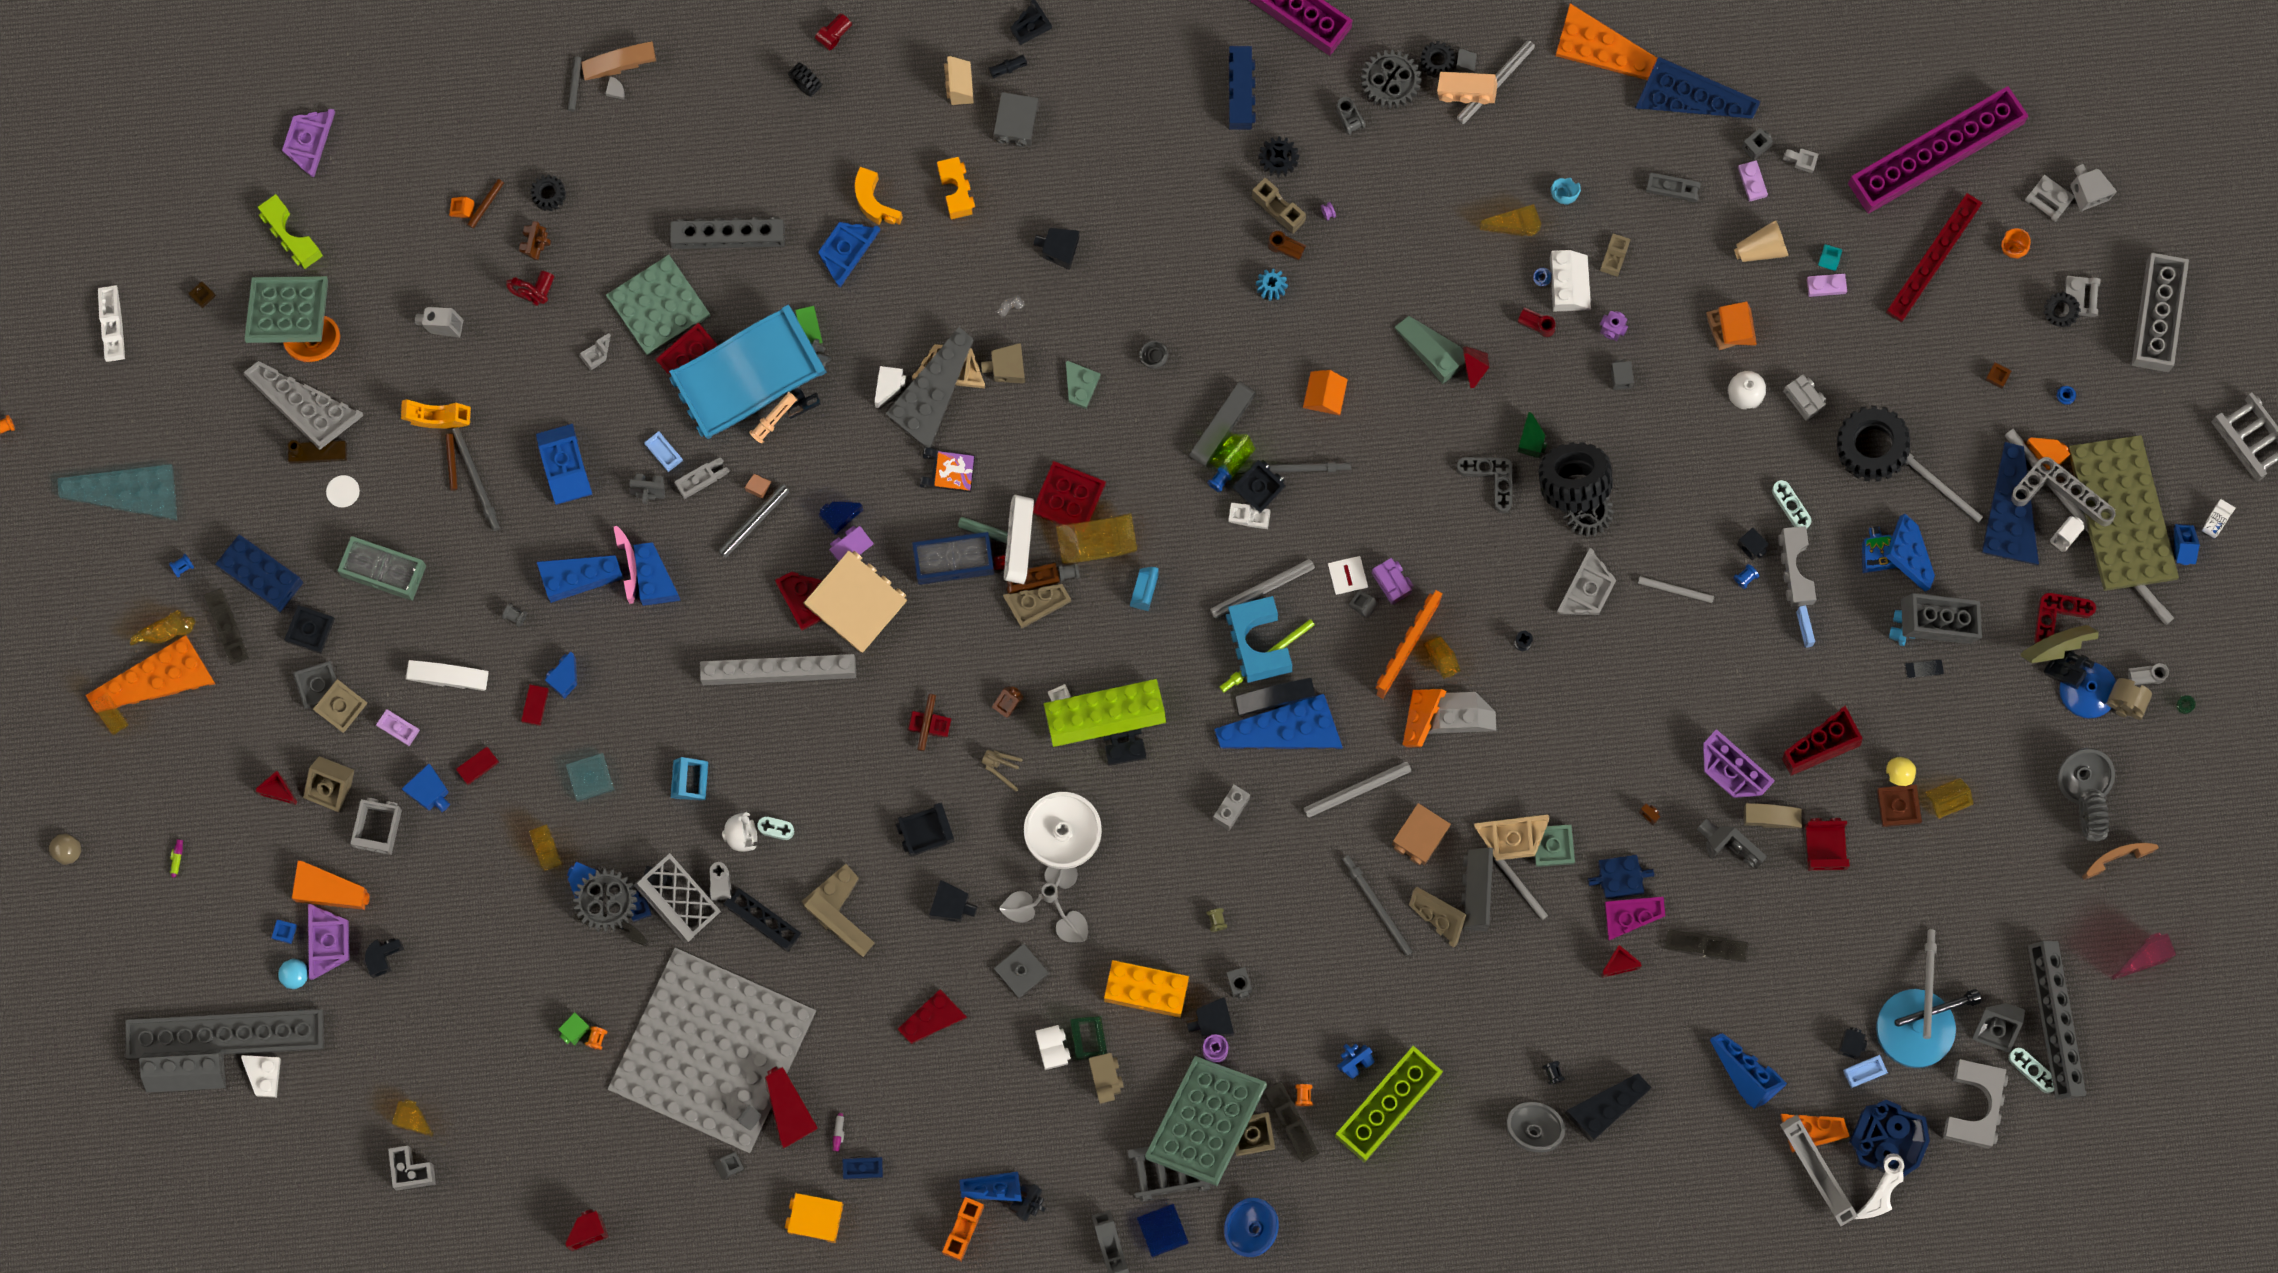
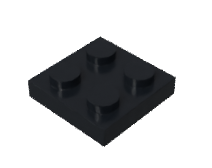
[284,605,335,654]

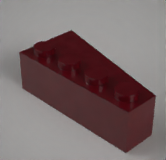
[1782,705,1863,776]

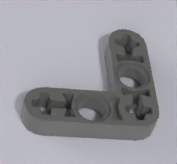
[1456,457,1512,513]

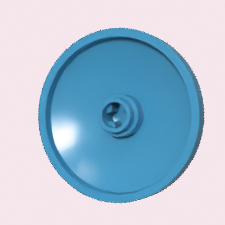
[1876,989,1956,1068]

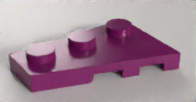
[1605,897,1665,941]

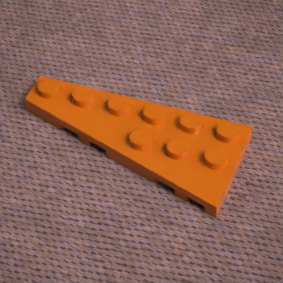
[1556,3,1657,80]
[85,635,216,713]

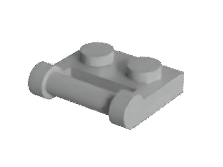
[2025,175,2074,222]
[2063,276,2101,317]

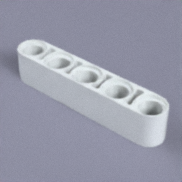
[1004,495,1034,584]

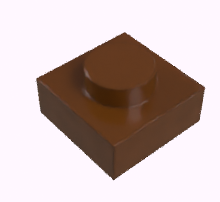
[1985,362,2012,389]
[1639,804,1660,825]

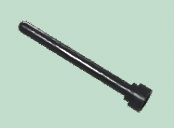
[1894,989,1981,1027]

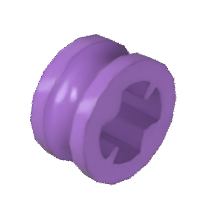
[1321,202,1336,221]

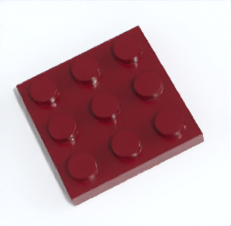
[1033,461,1106,535]

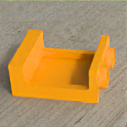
[785,1193,844,1243]

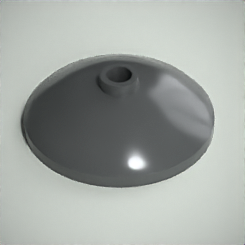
[2057,748,2115,804]
[1506,1102,1565,1152]

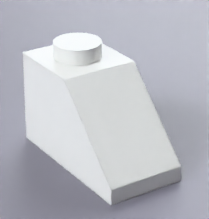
[875,366,906,408]

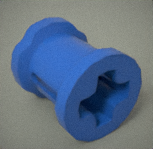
[1207,467,1232,493]
[169,553,195,577]
[1734,564,1759,589]

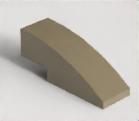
[1744,803,1802,828]

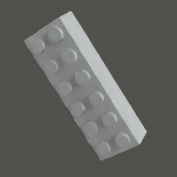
[2131,253,2189,372]

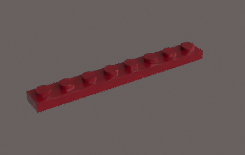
[1886,193,1983,323]

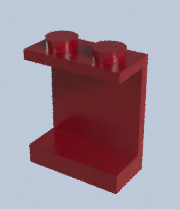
[1805,818,1850,871]

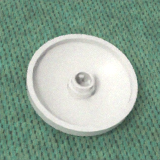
[1024,792,1102,869]

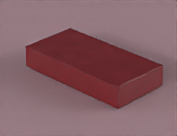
[521,685,549,726]
[456,747,499,785]

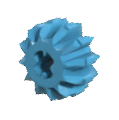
[1256,268,1288,301]

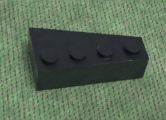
[1565,1073,1652,1143]

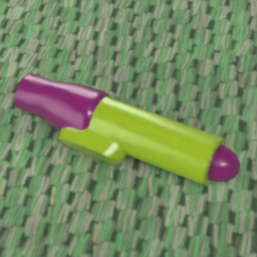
[170,840,183,878]

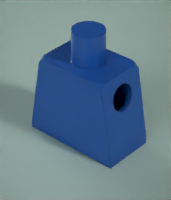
[402,764,450,812]

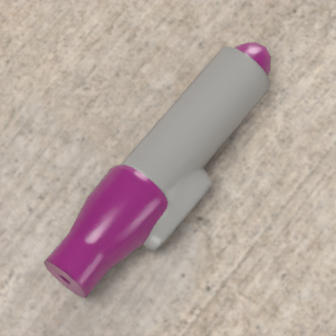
[832,1113,844,1152]

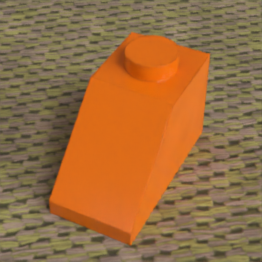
[2025,438,2070,471]

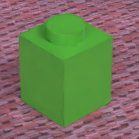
[558,1013,590,1046]

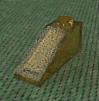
[1479,204,1541,236]

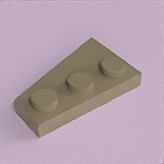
[1003,584,1072,629]
[802,864,859,931]
[1409,887,1466,948]

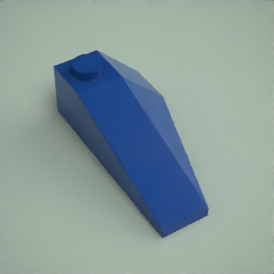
[1710,1033,1787,1109]

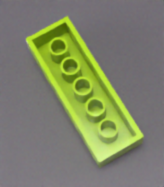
[1044,679,1166,747]
[1335,1046,1443,1163]

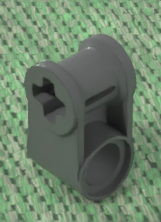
[1336,97,1366,135]

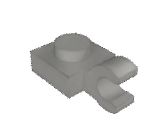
[1783,148,1819,173]

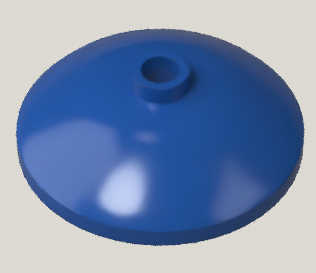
[2059,662,2116,719]
[1224,1198,1279,1257]

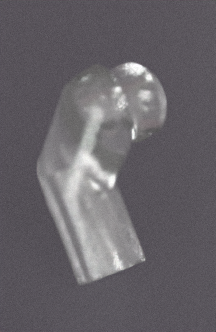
[997,296,1024,317]

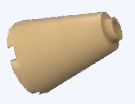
[1734,221,1788,262]

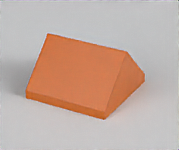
[1719,302,1757,345]
[1303,370,1348,416]

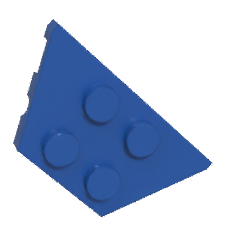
[818,222,880,287]

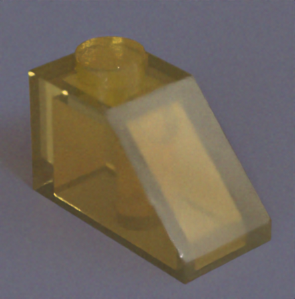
[1424,636,1461,679]
[392,1099,433,1136]

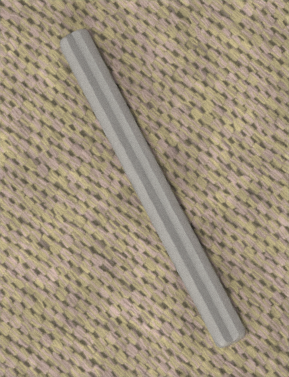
[1457,40,1535,124]
[1210,559,1315,618]
[1304,762,1411,818]

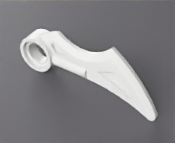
[1855,1153,1904,1219]

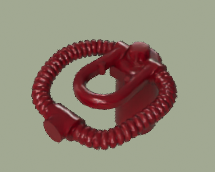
[506,271,555,306]

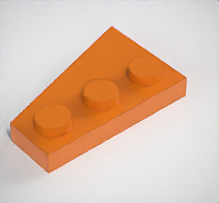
[1780,1114,1849,1153]

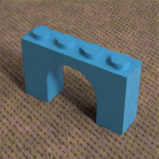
[1226,596,1292,683]

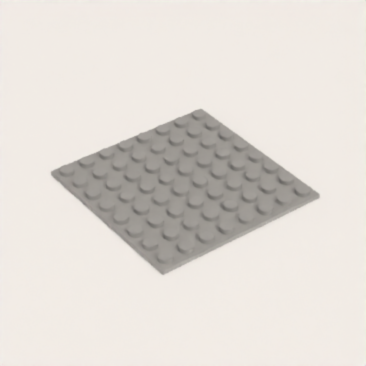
[608,948,816,1153]

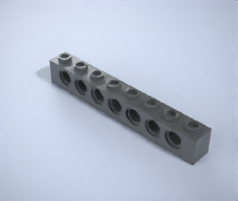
[2028,941,2086,1100]

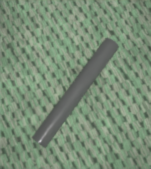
[568,57,582,112]

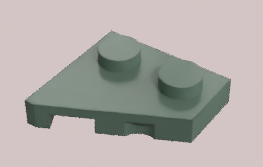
[1066,361,1101,409]

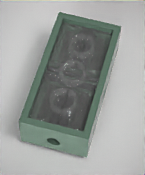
[338,536,426,601]

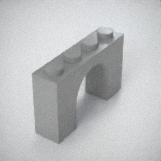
[1943,1059,2008,1149]

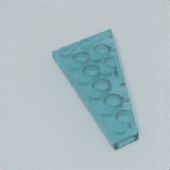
[58,464,177,521]

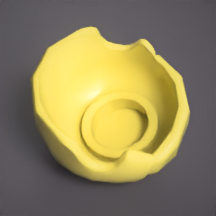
[1886,757,1916,786]

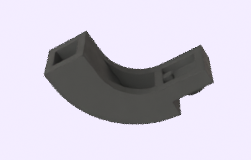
[1091,1210,1129,1273]

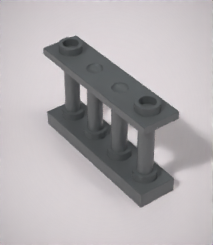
[1128,1146,1214,1202]

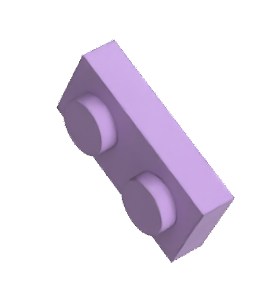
[1738,160,1768,202]
[1807,274,1847,297]
[376,709,420,746]

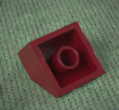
[565,1209,609,1251]

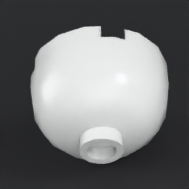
[1728,371,1766,409]
[722,812,757,852]

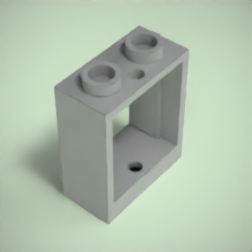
[351,798,402,855]

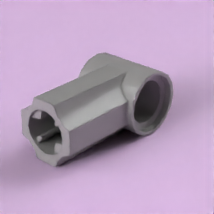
[2128,663,2169,685]

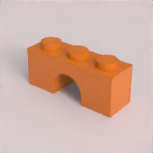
[942,1197,984,1262]

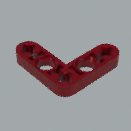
[2034,593,2096,644]

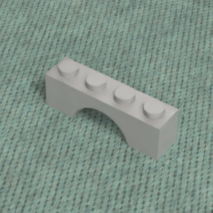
[1778,526,1816,607]

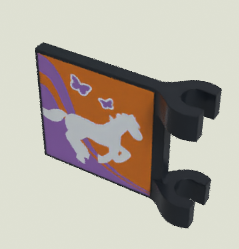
[920,447,975,493]

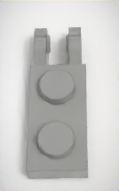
[674,458,729,499]

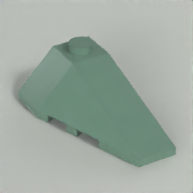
[1394,316,1466,384]

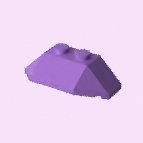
[1703,729,1775,798]

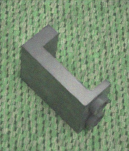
[994,92,1039,147]

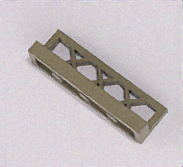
[803,892,875,958]

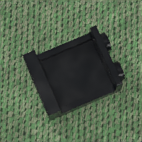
[896,802,955,857]

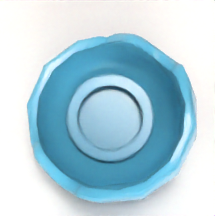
[1550,178,1581,205]
[278,959,308,989]

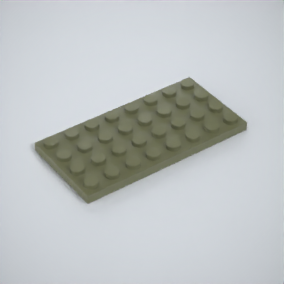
[2068,435,2179,591]

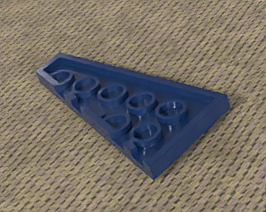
[1981,442,2039,566]

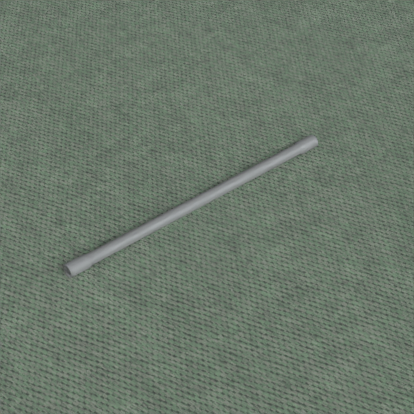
[2005,429,2174,626]

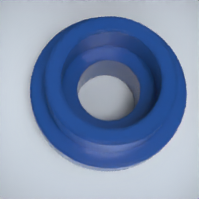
[1533,268,1552,287]
[2057,386,2076,405]

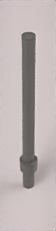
[452,427,500,531]
[1237,461,1351,473]
[1342,855,1413,957]

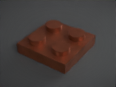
[1877,784,1922,827]

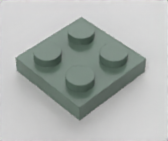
[1535,825,1575,867]

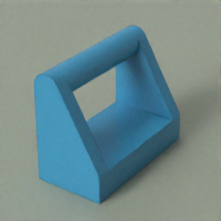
[1130,567,1159,611]
[671,757,708,800]

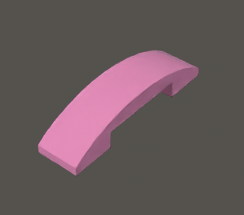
[614,526,638,604]

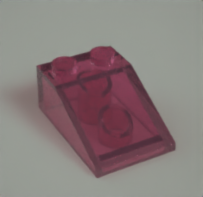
[2112,932,2176,980]

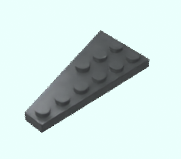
[886,327,974,448]

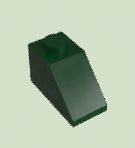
[1517,412,1548,458]

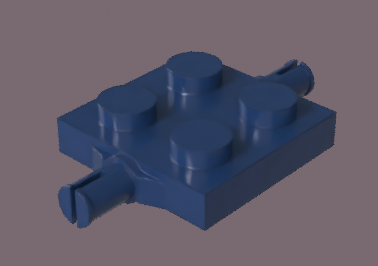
[1588,855,1654,899]

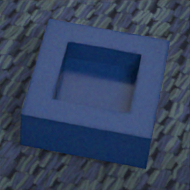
[272,920,297,944]

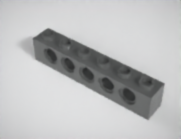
[671,217,785,249]

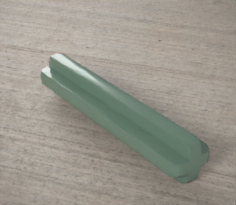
[958,517,1008,544]

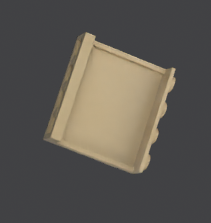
[803,551,907,654]

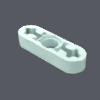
[1772,480,1811,529]
[2009,1048,2054,1093]

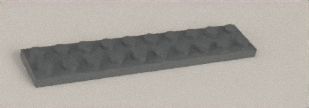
[126,1009,324,1060]

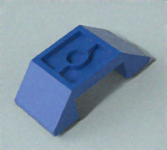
[536,424,593,505]

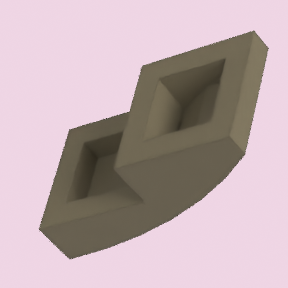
[1600,234,1631,277]

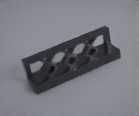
[724,888,802,952]

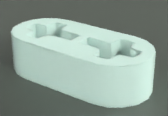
[758,817,794,840]

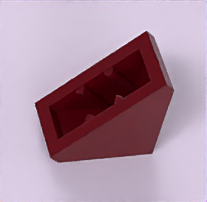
[1463,346,1490,388]
[255,771,297,805]
[1601,945,1642,978]

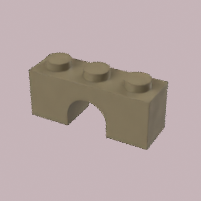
[1252,178,1306,234]

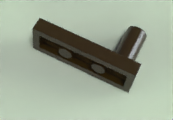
[288,440,347,464]

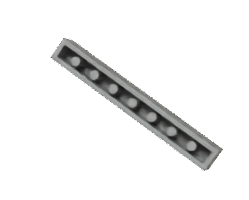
[700,654,856,685]

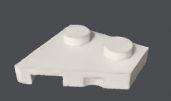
[241,1055,281,1098]

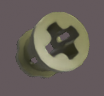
[1206,908,1228,932]

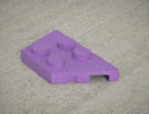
[282,109,335,178]
[308,904,349,980]

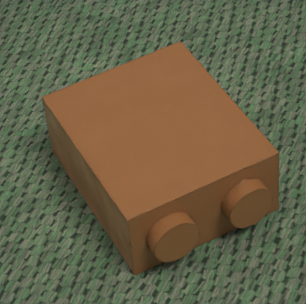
[1392,803,1451,866]

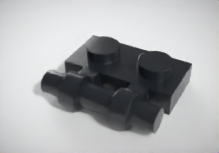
[2043,650,2094,689]
[1103,728,1146,766]

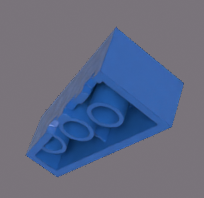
[537,556,624,603]

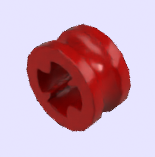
[992,556,1005,570]

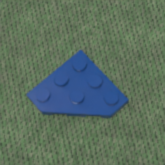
[1885,514,1935,591]

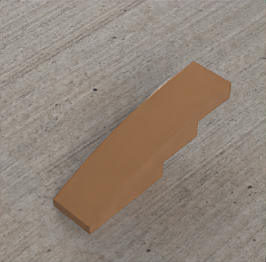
[581,41,656,80]

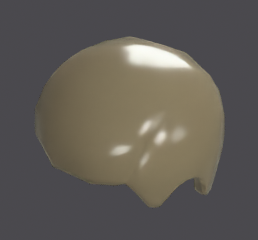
[49,834,81,865]

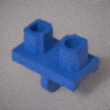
[1337,1044,1374,1079]

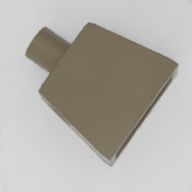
[981,343,1025,383]

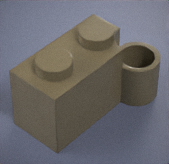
[1089,1053,1124,1104]

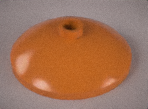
[283,316,340,362]

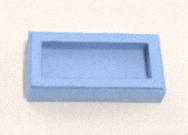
[644,431,683,472]
[1796,605,1815,648]
[1843,1055,1888,1088]

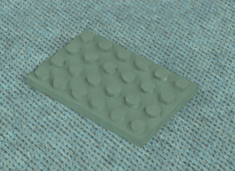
[1145,1056,1267,1186]

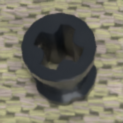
[1514,630,1533,652]
[1542,1061,1565,1085]

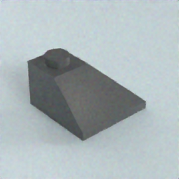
[1972,1003,2025,1053]

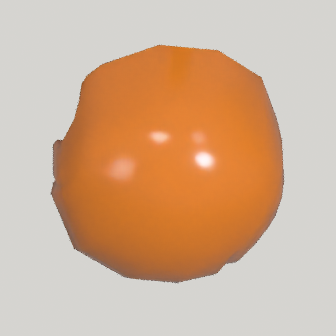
[2001,228,2031,259]

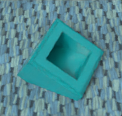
[1818,244,1842,271]

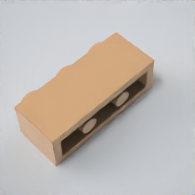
[1437,72,1498,104]

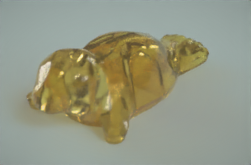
[130,610,196,645]

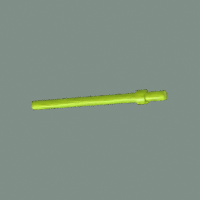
[1219,619,1314,693]

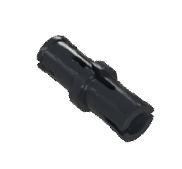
[989,54,1027,79]

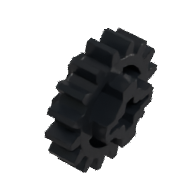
[1258,136,1299,177]

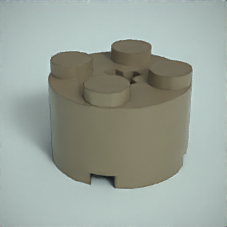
[2106,678,2152,720]

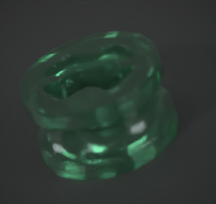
[2176,695,2196,714]

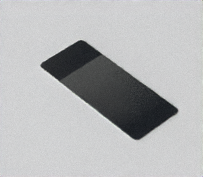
[1905,660,1944,678]

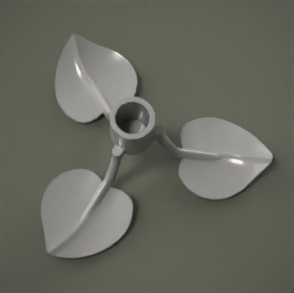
[999,866,1088,942]

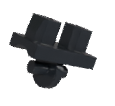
[1010,1183,1046,1222]

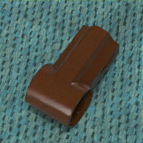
[1268,231,1306,261]

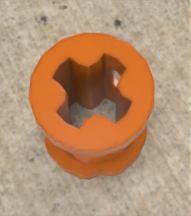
[0,415,15,434]
[585,1026,608,1050]
[1295,1084,1313,1106]

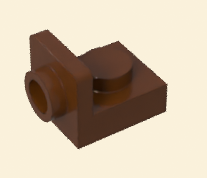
[992,686,1024,718]

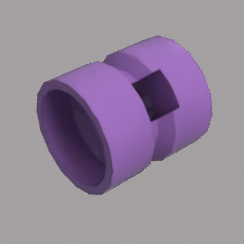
[1203,1034,1228,1063]

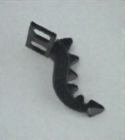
[787,386,821,419]

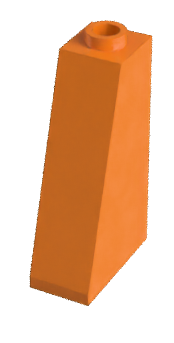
[292,861,370,910]

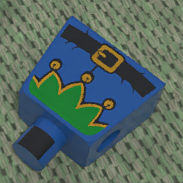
[1862,526,1898,573]

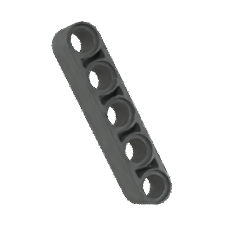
[1189,382,1256,467]

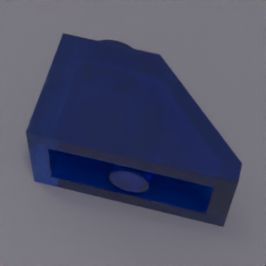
[819,502,863,535]

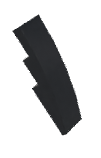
[1235,678,1315,716]

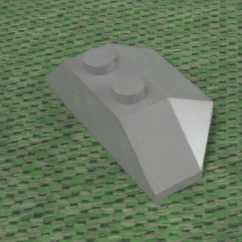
[1428,692,1496,734]

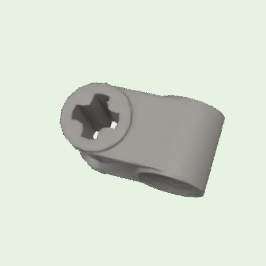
[710,862,731,901]

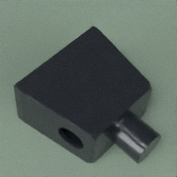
[1033,228,1080,270]
[929,880,978,922]
[1186,997,1234,1039]

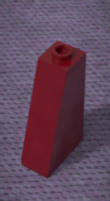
[765,1066,818,1149]

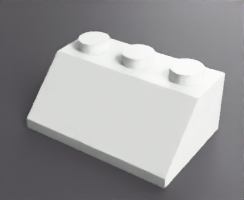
[1550,250,1591,312]

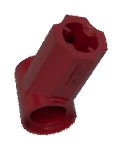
[815,13,852,51]
[1518,307,1555,337]

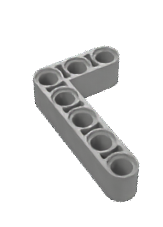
[2011,457,2115,526]

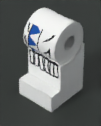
[2202,499,2235,539]

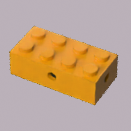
[1104,960,1189,1018]

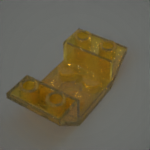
[1056,513,1137,563]

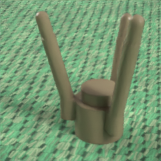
[982,749,1023,791]

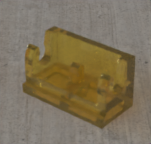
[91,693,129,735]

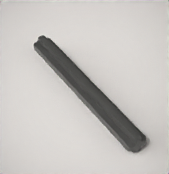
[719,484,789,558]

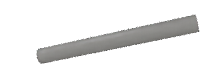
[1638,576,1714,603]
[1494,859,1548,920]

